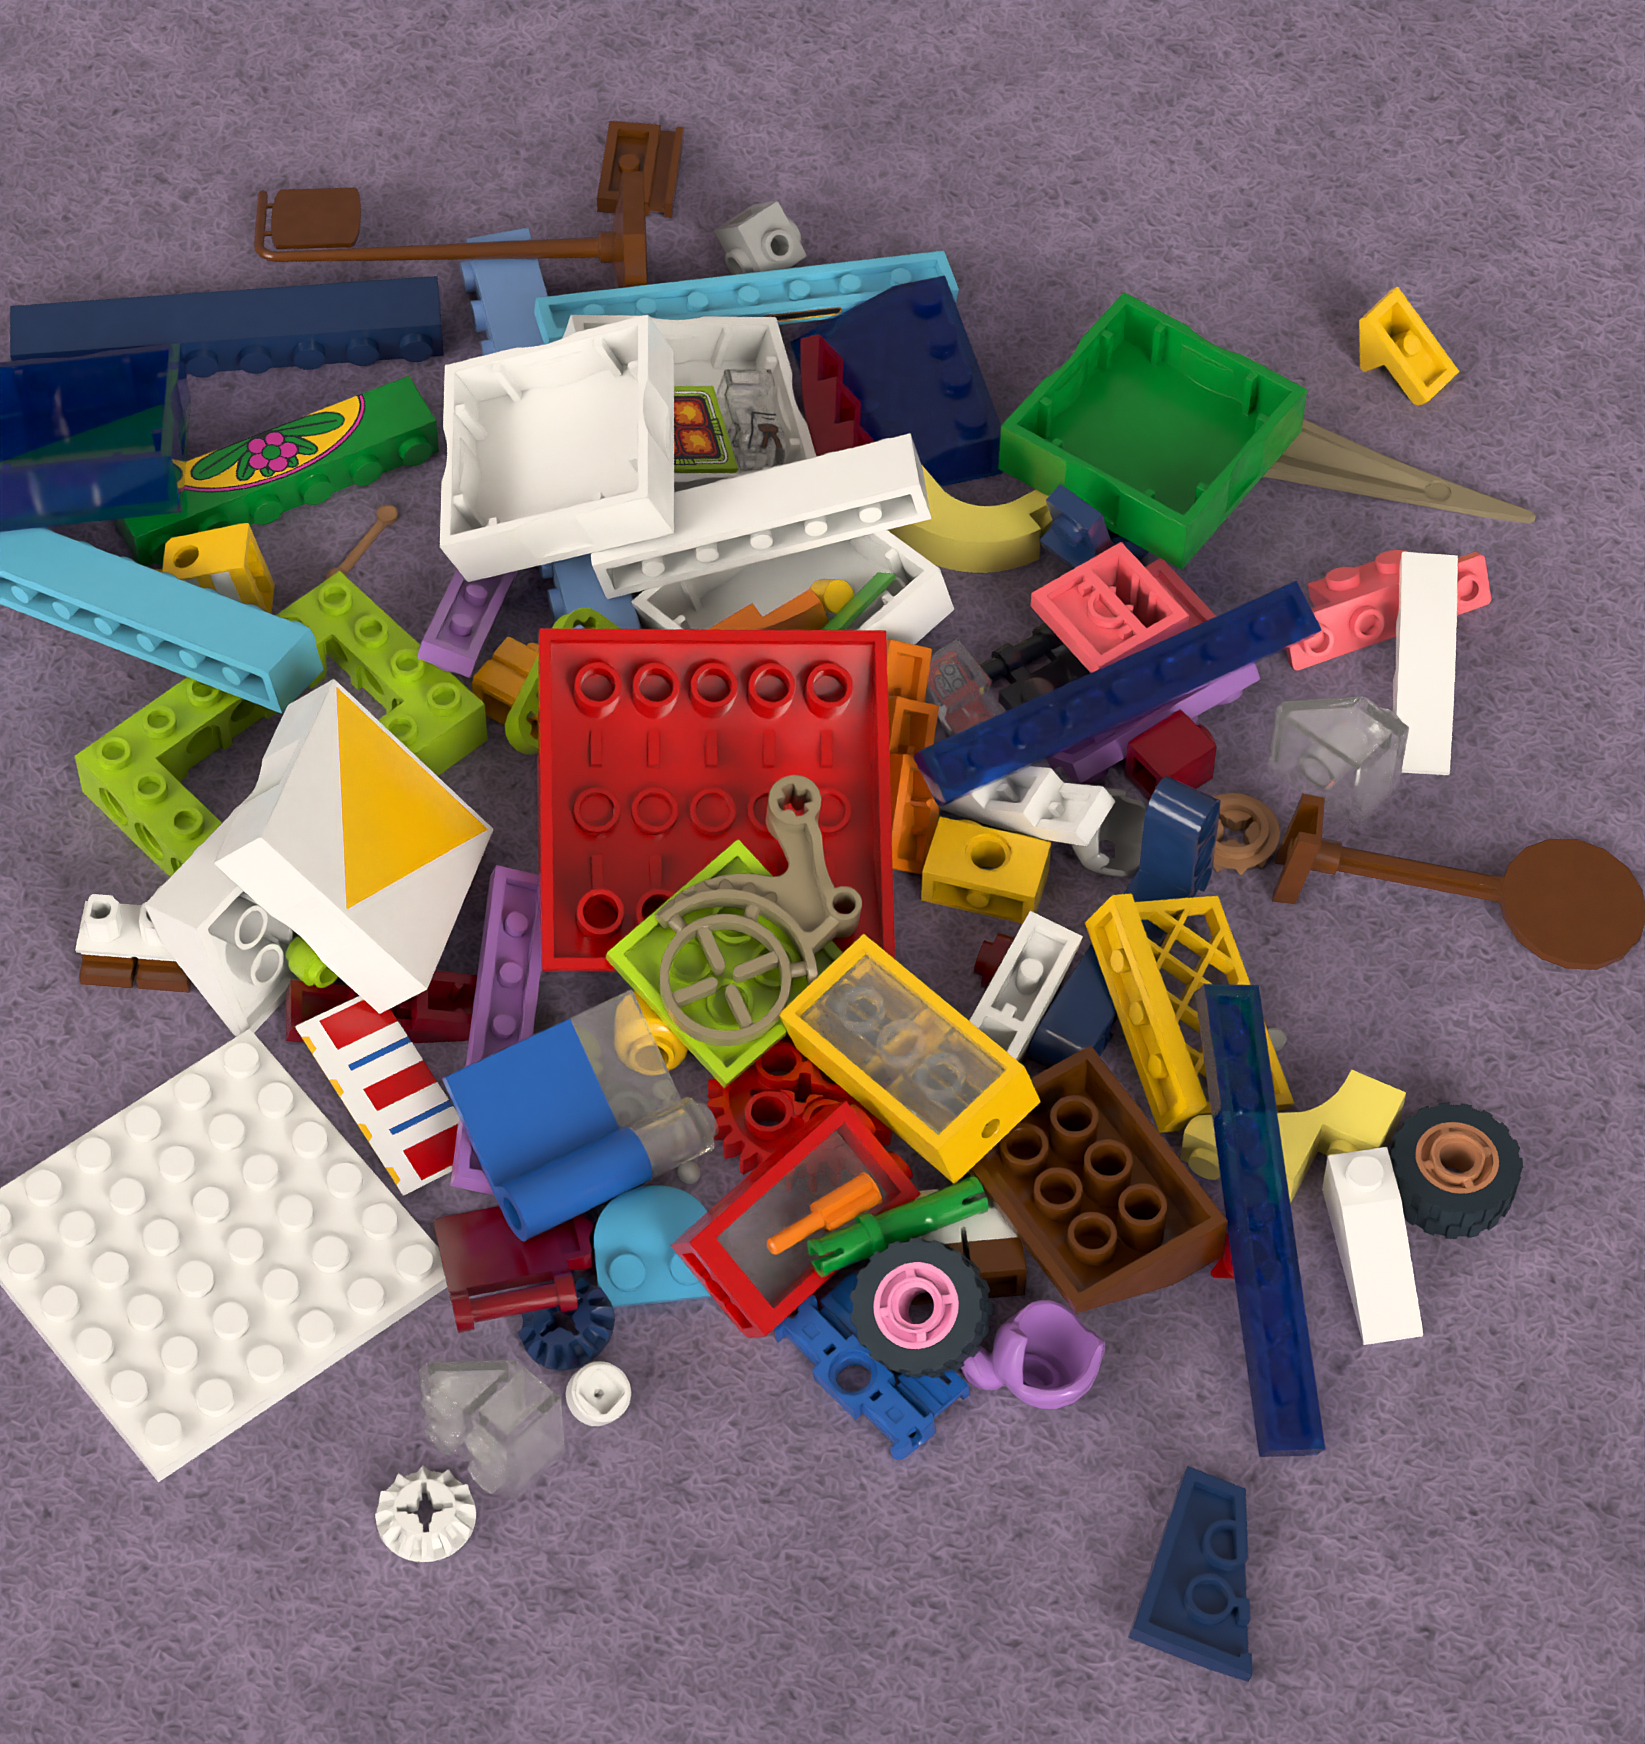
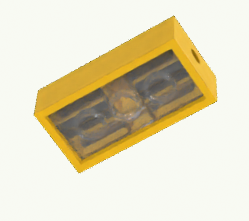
[779,934,1041,1184]

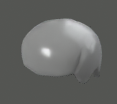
[1071,788,1146,877]

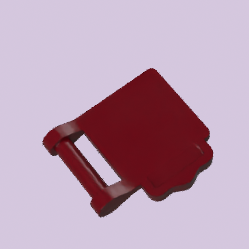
[433,1206,594,1333]

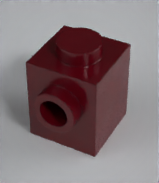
[1125,709,1217,801]

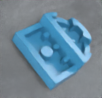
[594,1185,712,1308]

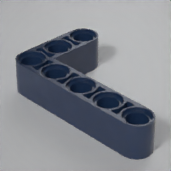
[1028,776,1220,1068]

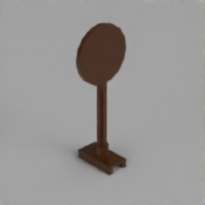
[1272,793,1645,970]

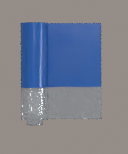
[442,990,718,1241]

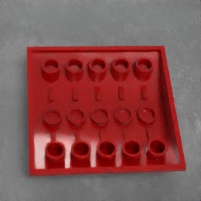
[537,628,895,972]

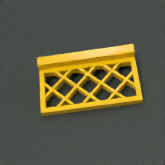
[1085,894,1294,1133]

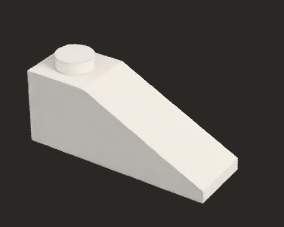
[969,911,1083,1063]
[1322,1147,1423,1345]

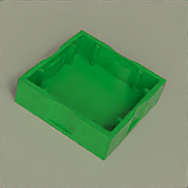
[998,292,1307,570]

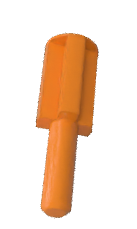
[766,1172,882,1255]

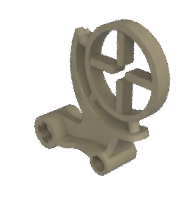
[655,775,862,1046]

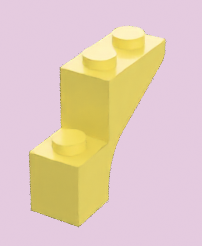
[1180,1069,1406,1206]

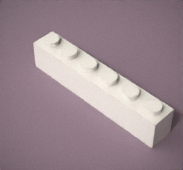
[591,433,931,599]

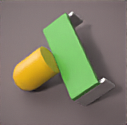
[809,572,906,630]

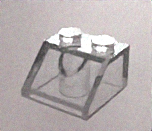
[1267,696,1409,831]

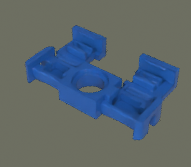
[773,1272,970,1460]

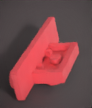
[1282,550,1491,671]

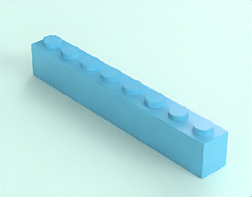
[0,510,324,714]

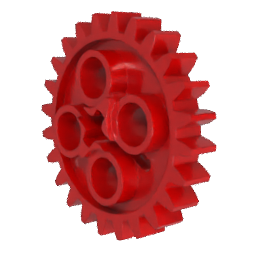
[707,1034,894,1193]

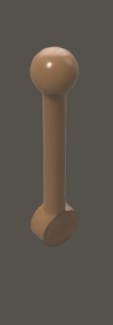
[325,505,398,580]

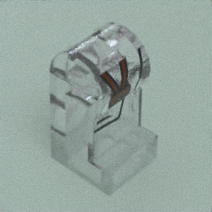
[716,369,785,471]

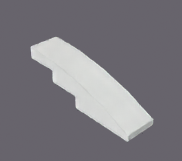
[1393,552,1458,775]
[931,744,1116,846]

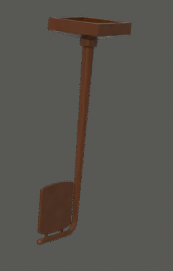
[254,171,648,288]

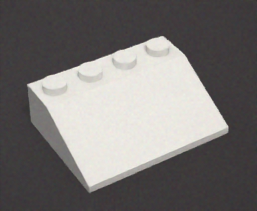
[145,793,302,1037]

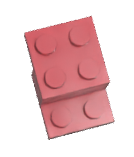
[1030,542,1229,694]

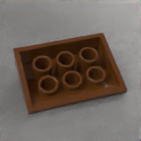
[968,1045,1228,1314]

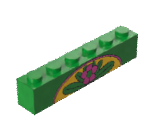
[110,376,439,566]

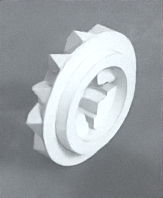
[375,1465,476,1562]

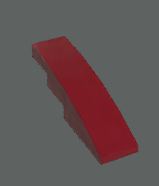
[800,334,875,457]
[286,970,477,1044]

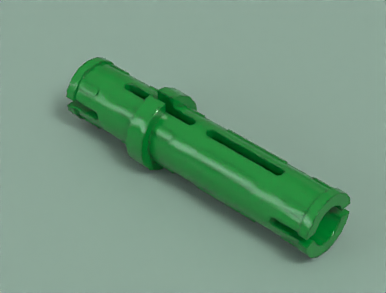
[807,1175,989,1277]

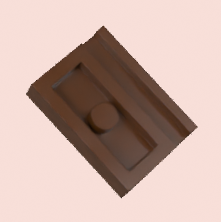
[597,121,684,218]

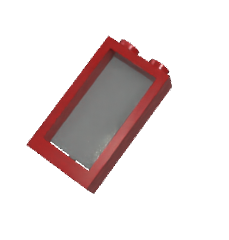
[670,1101,921,1338]

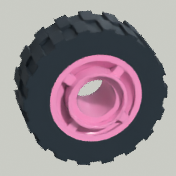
[850,1238,993,1378]

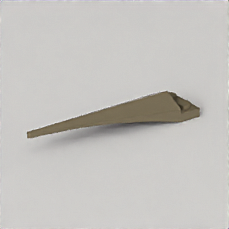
[1263,419,1536,523]

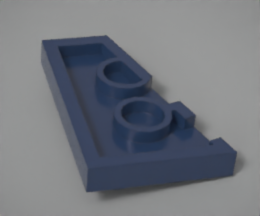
[1128,1466,1252,1682]

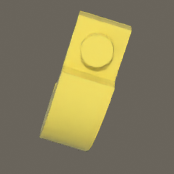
[888,465,1053,573]

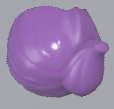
[960,1300,1105,1409]

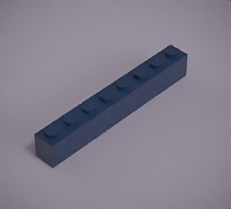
[10,276,444,389]

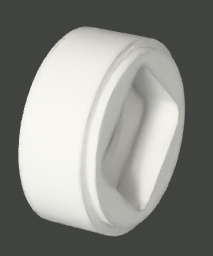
[566,1361,631,1426]

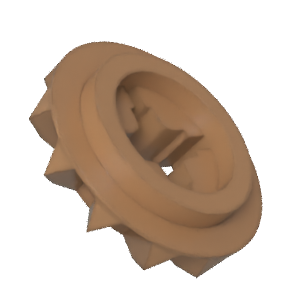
[1213,793,1280,876]

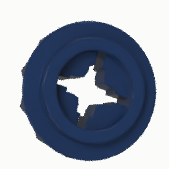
[517,1277,615,1371]

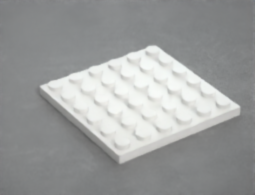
[0,1028,447,1482]

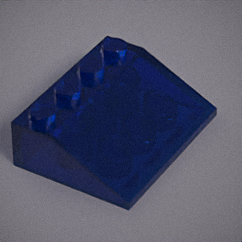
[791,275,1003,487]

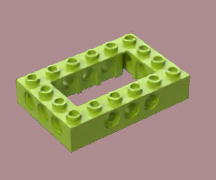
[75,571,488,877]

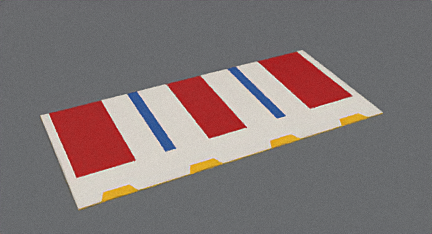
[295,996,459,1196]

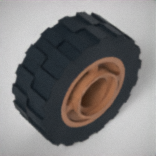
[1389,1102,1523,1239]

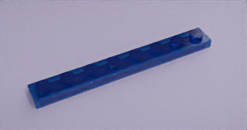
[913,581,1322,808]
[1195,984,1325,1457]

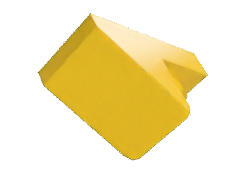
[1359,287,1459,406]

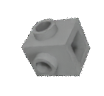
[714,201,807,275]

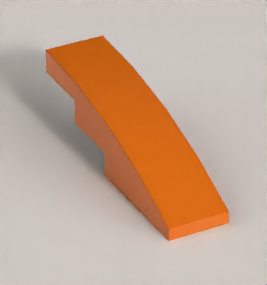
[887,639,946,875]

